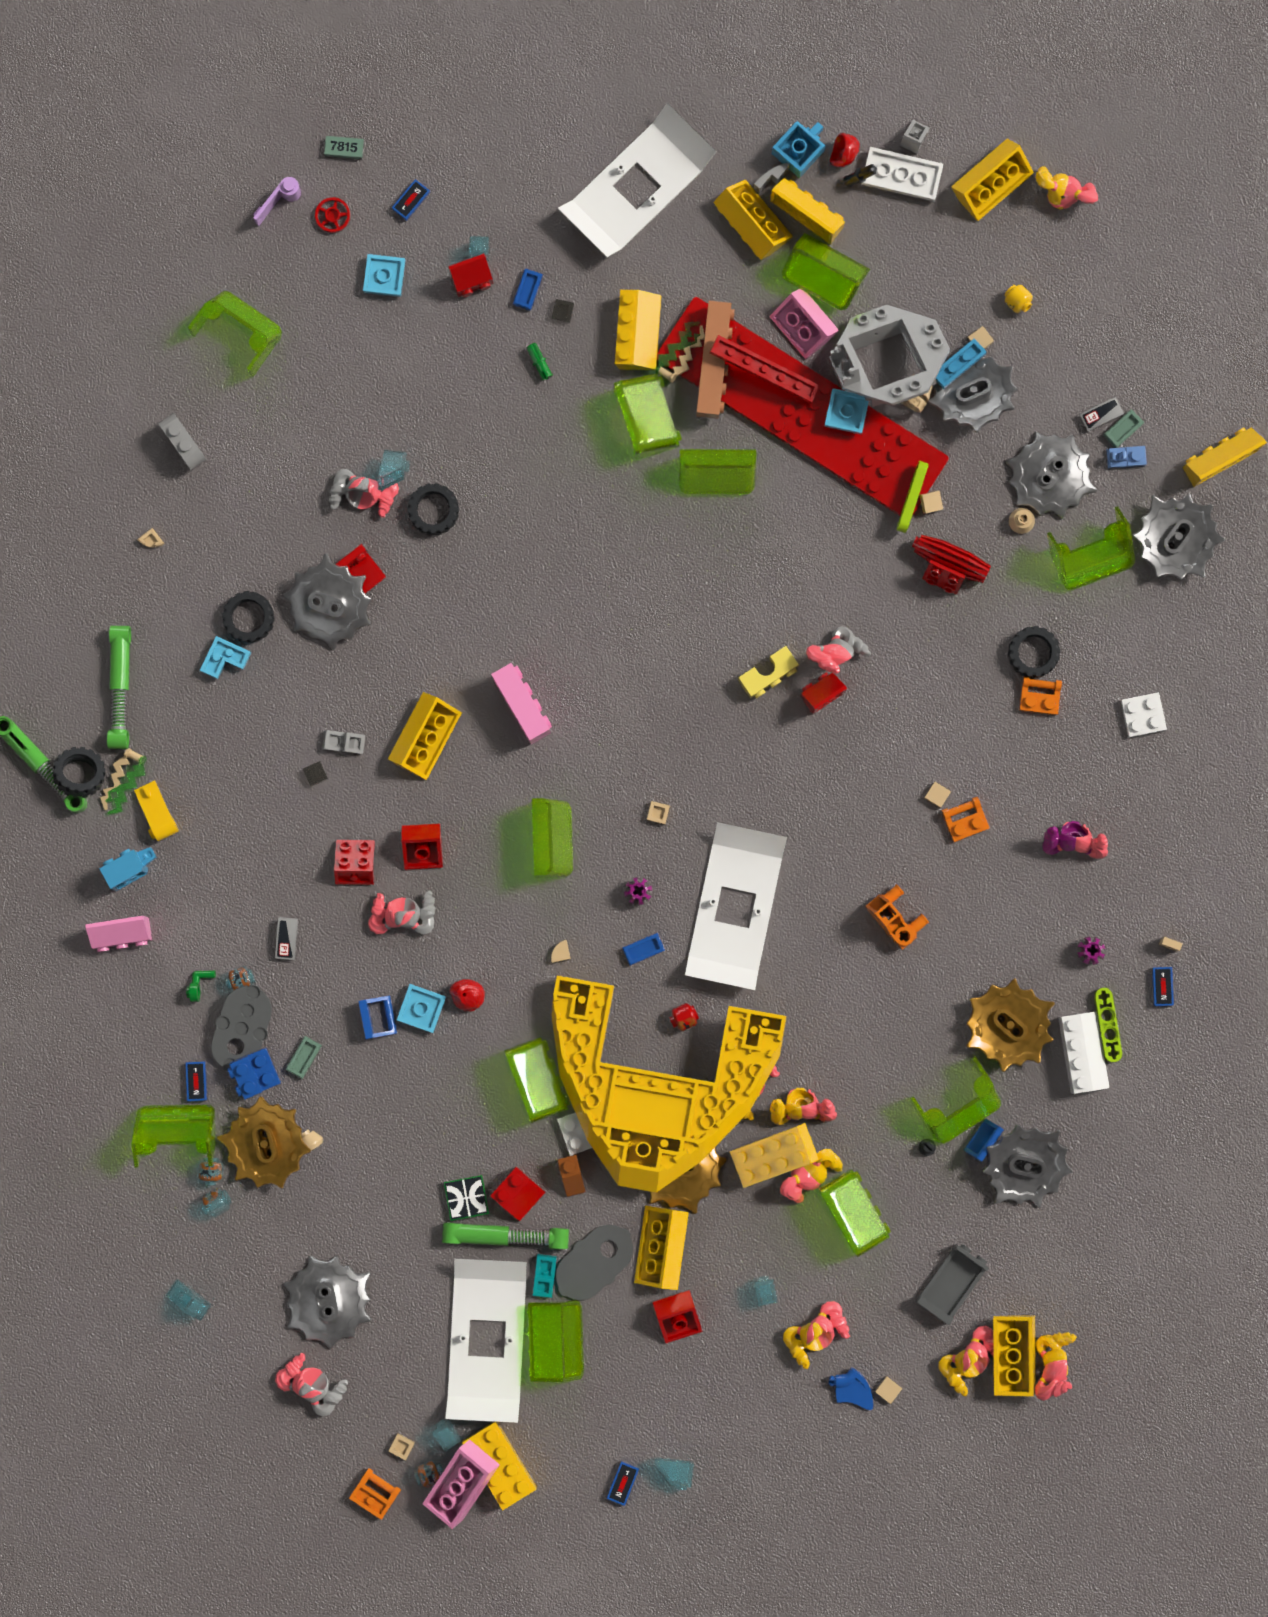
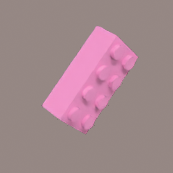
[491,663,552,744]
[423,1440,500,1529]

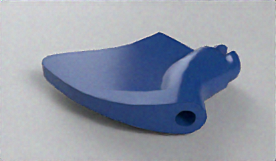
[829,1367,873,1410]

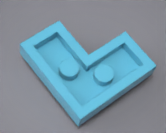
[200,636,251,679]

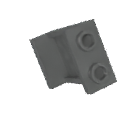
[916,1244,989,1325]

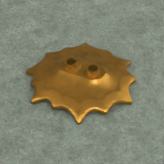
[966,978,1055,1072]
[217,1096,311,1188]
[650,1147,727,1214]

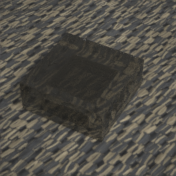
[552,299,574,323]
[303,761,328,787]

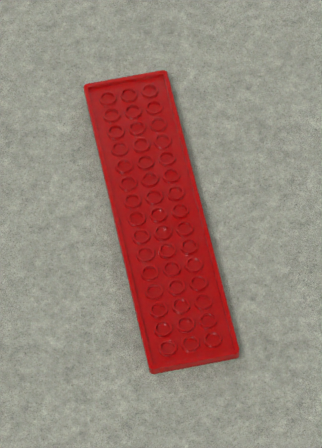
[657,297,949,516]

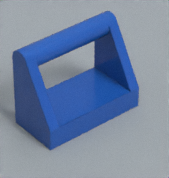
[359,996,397,1039]
[963,1118,1004,1162]

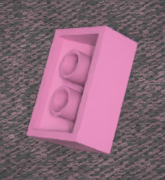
[769,287,839,360]
[85,916,152,952]

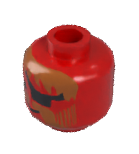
[669,1003,699,1031]

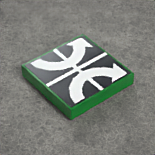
[444,1175,489,1221]

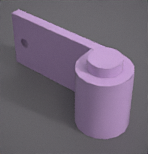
[253,177,301,226]

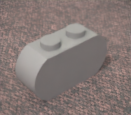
[158,413,207,470]

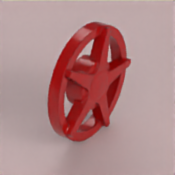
[315,197,351,233]

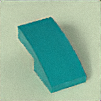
[533,1254,557,1298]

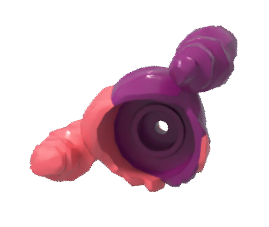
[1042,821,1108,859]

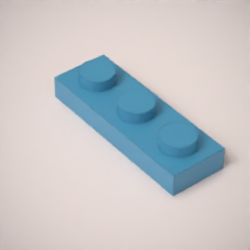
[936,338,987,390]

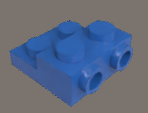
[228,1047,281,1100]

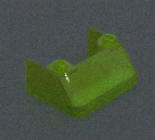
[188,291,282,377]
[1047,506,1135,590]
[908,1056,1001,1144]
[131,1105,215,1168]

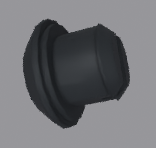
[919,1139,936,1156]

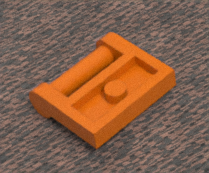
[1019,676,1062,715]
[941,797,990,843]
[349,1468,401,1520]

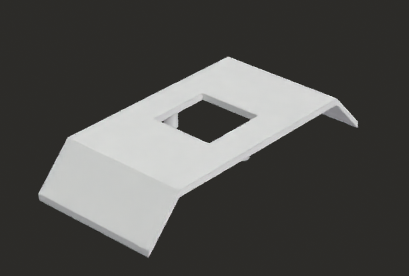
[558,103,716,258]
[685,822,787,990]
[445,1258,527,1423]

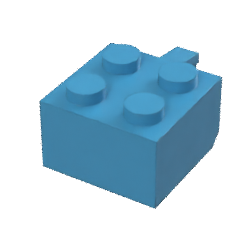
[771,121,825,178]
[99,847,157,891]

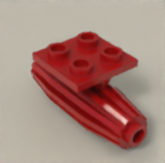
[912,535,991,595]

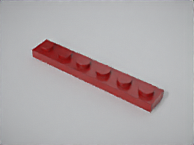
[709,335,820,403]

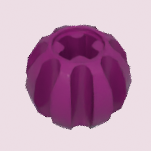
[624,877,653,906]
[1077,936,1105,965]

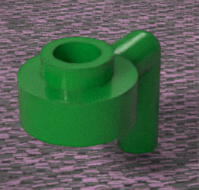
[186,970,216,1002]

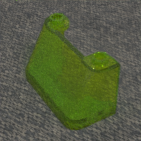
[613,374,682,460]

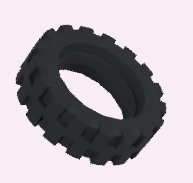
[408,483,459,535]
[222,591,275,643]
[1008,626,1060,678]
[53,747,105,798]

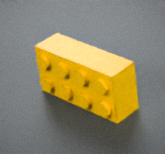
[729,1123,819,1188]
[462,1421,537,1510]

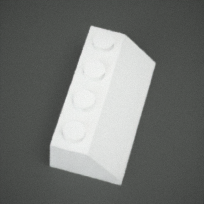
[1058,1011,1109,1094]

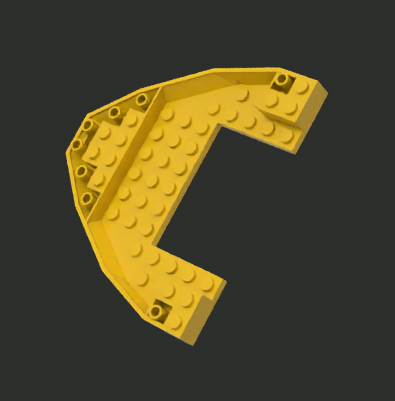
[551,976,786,1193]

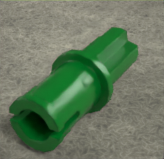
[527,343,553,381]

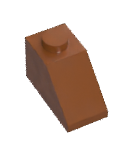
[557,1154,586,1197]

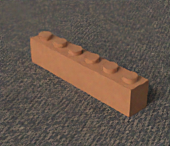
[696,301,735,419]

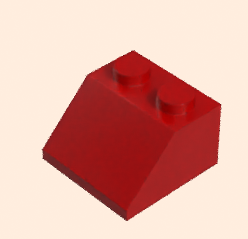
[448,253,494,297]
[800,672,847,714]
[401,824,443,870]
[491,1167,545,1221]
[653,1290,703,1343]

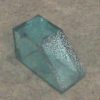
[378,450,410,490]
[166,1279,212,1321]
[654,1457,694,1490]

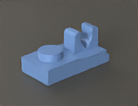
[1106,446,1147,469]

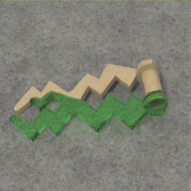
[655,322,705,383]
[100,748,147,814]

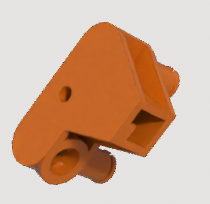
[865,884,929,950]

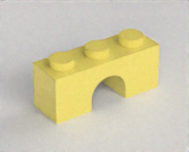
[738,646,799,699]

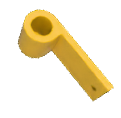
[134,780,179,842]

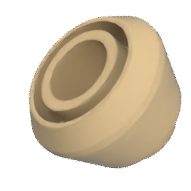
[1009,508,1035,534]
[301,1129,323,1151]

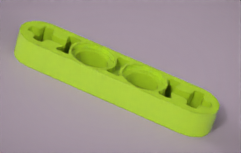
[896,461,928,533]
[1094,988,1122,1062]

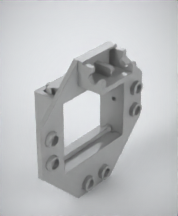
[829,305,950,407]

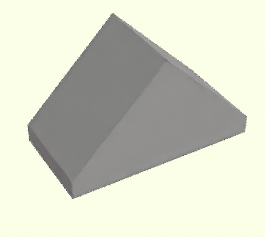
[900,120,929,154]

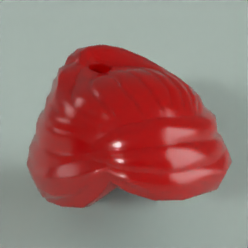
[829,133,860,168]
[449,979,485,1012]

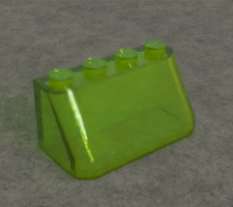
[782,233,870,310]
[679,449,756,495]
[532,798,573,878]
[504,1037,570,1123]
[818,1169,891,1257]
[527,1301,584,1382]

